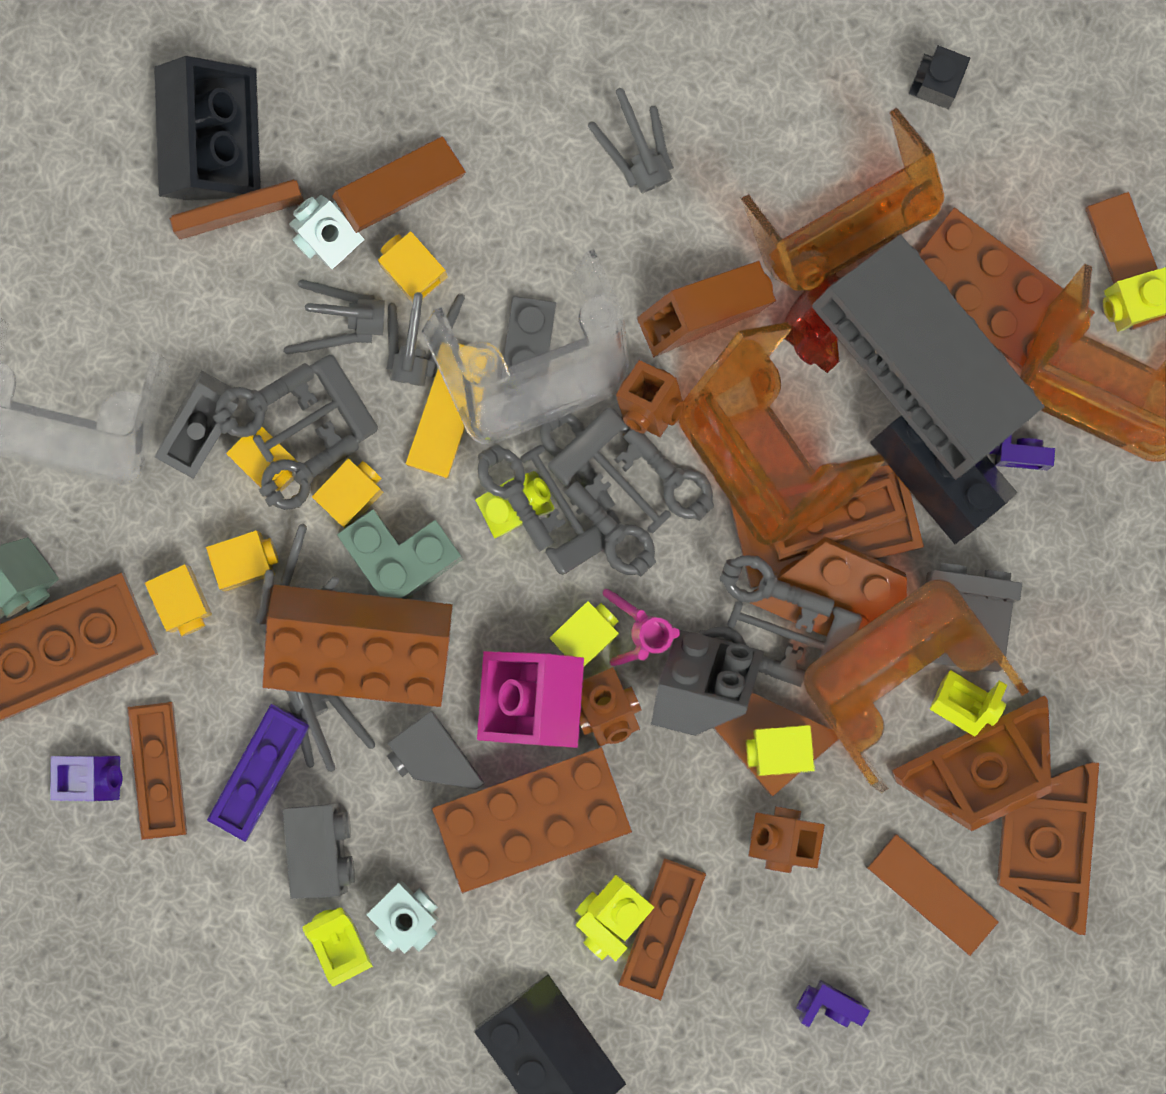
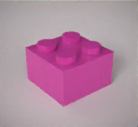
[477,651,584,748]

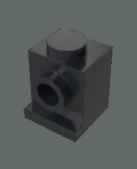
[908,45,971,110]

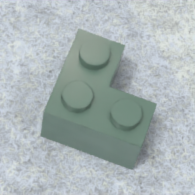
[337,509,463,599]
[0,537,59,619]

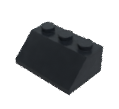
[154,56,261,201]
[870,415,1018,544]
[474,974,626,1094]

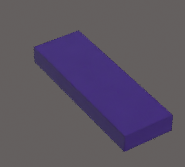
[207,703,310,842]

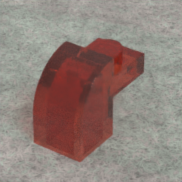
[781,268,841,373]

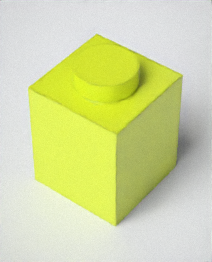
[549,601,619,669]
[746,725,815,776]

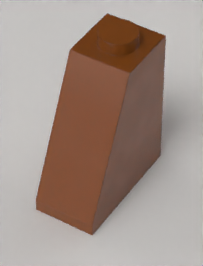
[637,261,777,358]
[713,693,840,796]

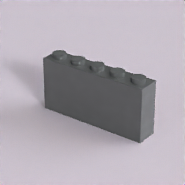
[812,234,1045,480]

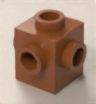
[616,360,684,437]
[580,667,642,747]
[748,806,825,873]

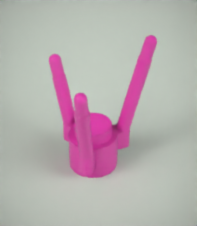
[603,589,680,666]

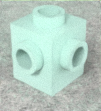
[289,195,365,269]
[367,881,439,954]

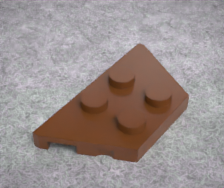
[750,537,908,671]
[892,695,1052,832]
[997,762,1099,935]

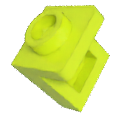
[1103,267,1166,332]
[475,471,555,539]
[930,670,1007,737]
[586,875,655,941]
[575,891,628,961]
[302,907,373,987]

